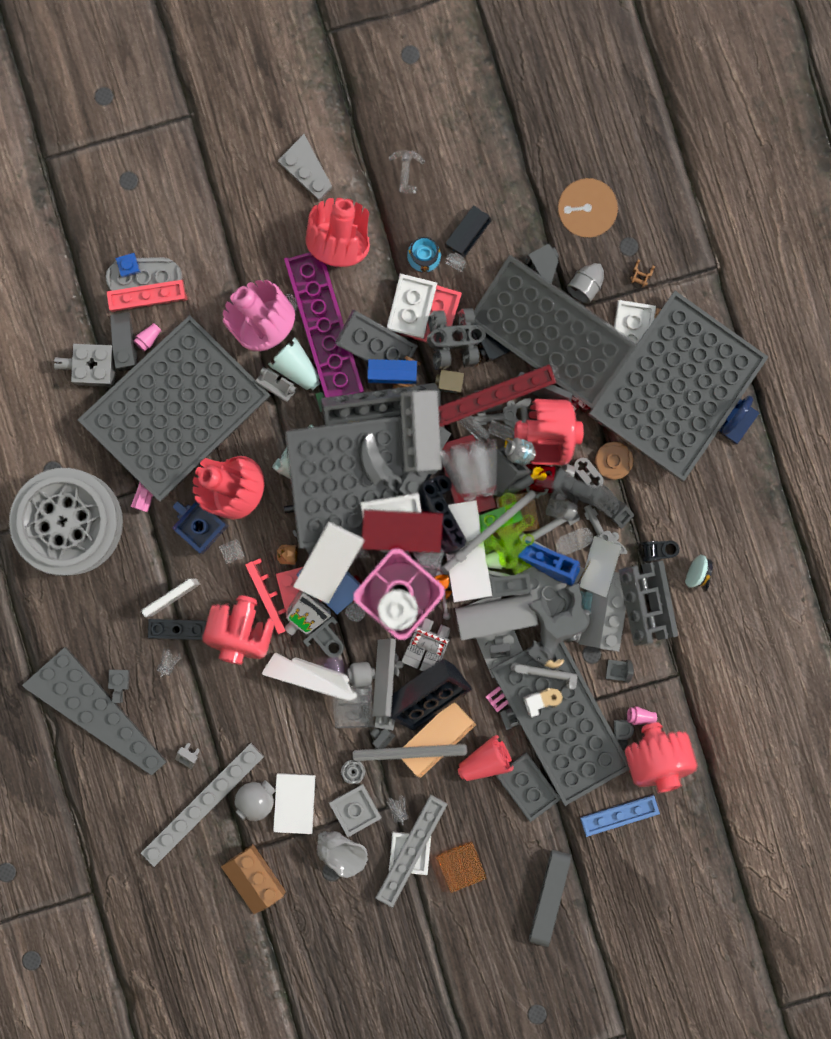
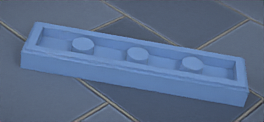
[580,795,660,837]

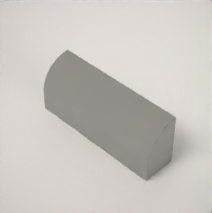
[400,391,442,472]
[455,593,538,640]

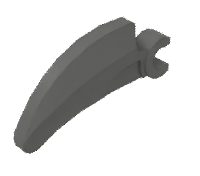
[361,433,402,490]

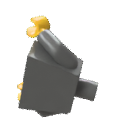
[487,437,547,497]

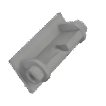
[255,367,296,402]

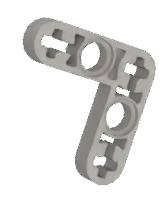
[546,464,577,521]

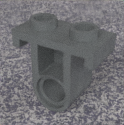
[303,616,344,658]

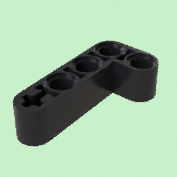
[418,475,466,555]

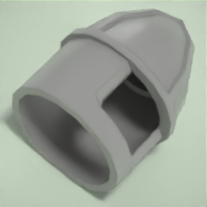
[566,263,604,304]

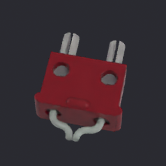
[523,462,555,499]

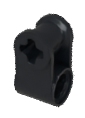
[641,541,680,561]

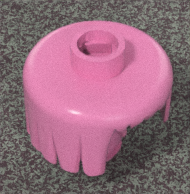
[223,280,295,351]

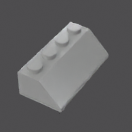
[578,572,626,651]

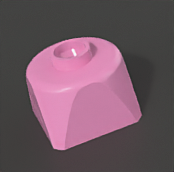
[354,549,444,639]

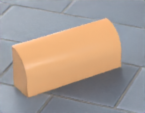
[402,702,476,778]

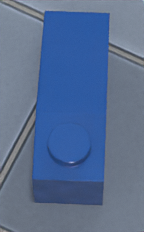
[518,540,580,586]

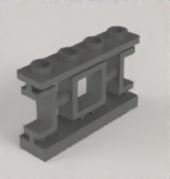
[552,469,619,518]
[619,560,679,646]

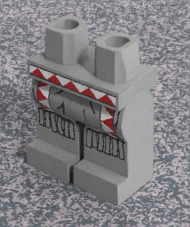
[401,618,450,671]

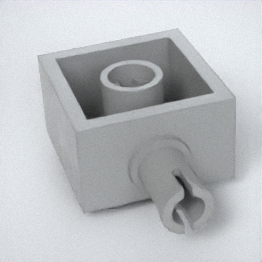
[54,344,116,387]

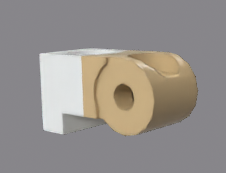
[523,688,562,717]

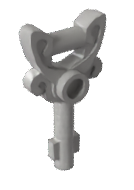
[473,398,531,431]
[584,505,627,554]

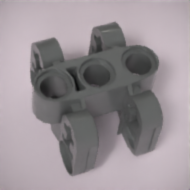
[427,308,485,370]

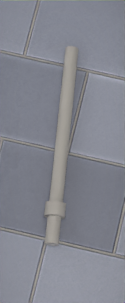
[443,490,537,571]

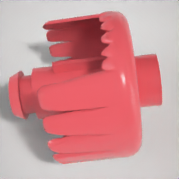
[305,198,370,267]
[514,399,583,465]
[193,456,264,520]
[203,595,274,665]
[624,722,697,793]

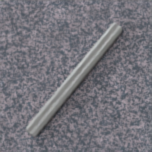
[353,744,467,761]

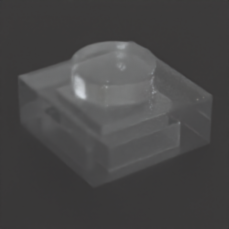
[446,252,466,272]

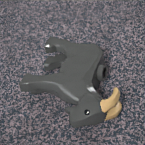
[527,583,591,668]

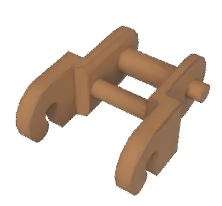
[630,259,655,288]

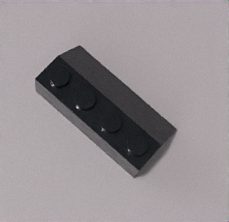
[389,658,472,731]

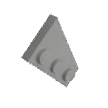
[278,134,332,201]

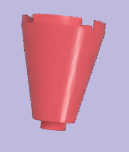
[457,735,514,781]

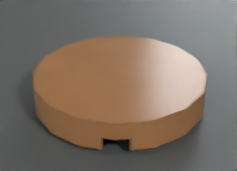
[595,442,634,480]

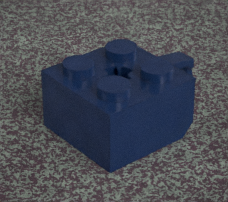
[172,501,229,554]

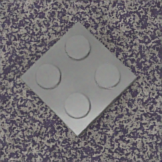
[329,784,382,837]

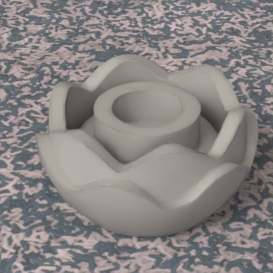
[341,760,365,784]

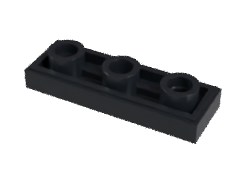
[148,619,207,640]

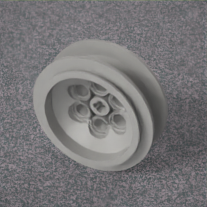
[9,468,123,575]

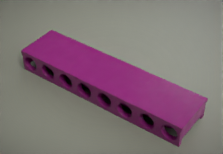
[284,252,364,398]

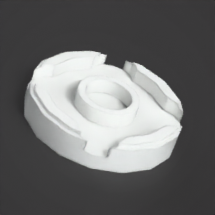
[378,590,418,630]

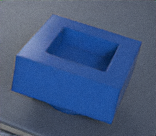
[116,253,141,278]

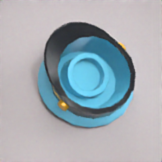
[408,237,441,272]

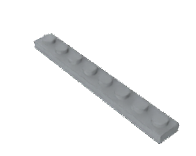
[141,743,264,866]

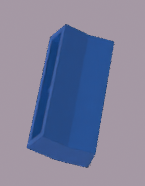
[368,359,417,384]

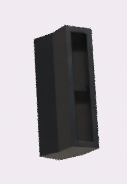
[445,205,492,258]

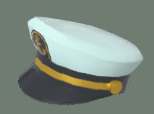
[685,555,713,592]

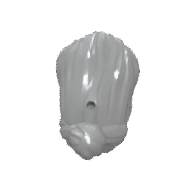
[316,831,368,878]

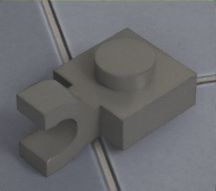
[108,670,130,703]

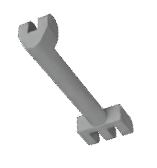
[516,511,580,546]
[510,663,577,689]

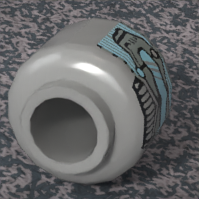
[505,438,536,466]

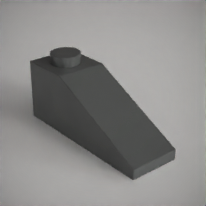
[110,312,138,371]

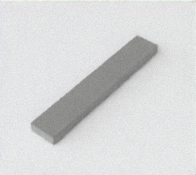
[376,794,448,908]

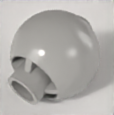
[235,780,275,821]

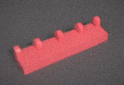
[107,280,187,312]
[245,558,286,634]

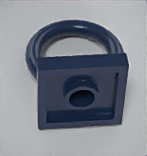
[718,396,759,444]

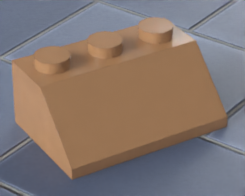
[221,844,286,914]

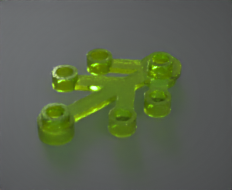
[484,493,534,569]

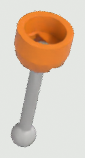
[434,574,450,620]

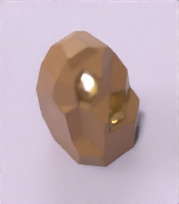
[277,545,298,565]

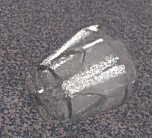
[440,438,498,501]

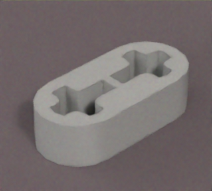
[573,458,604,489]

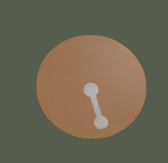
[558,178,618,237]

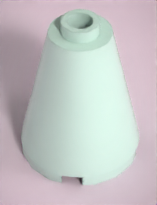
[268,337,320,390]

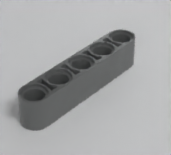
[529,849,571,947]

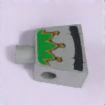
[284,590,331,635]

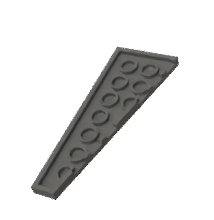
[22,647,167,775]

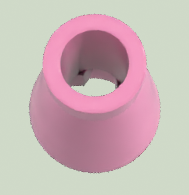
[133,323,161,352]
[627,706,657,725]

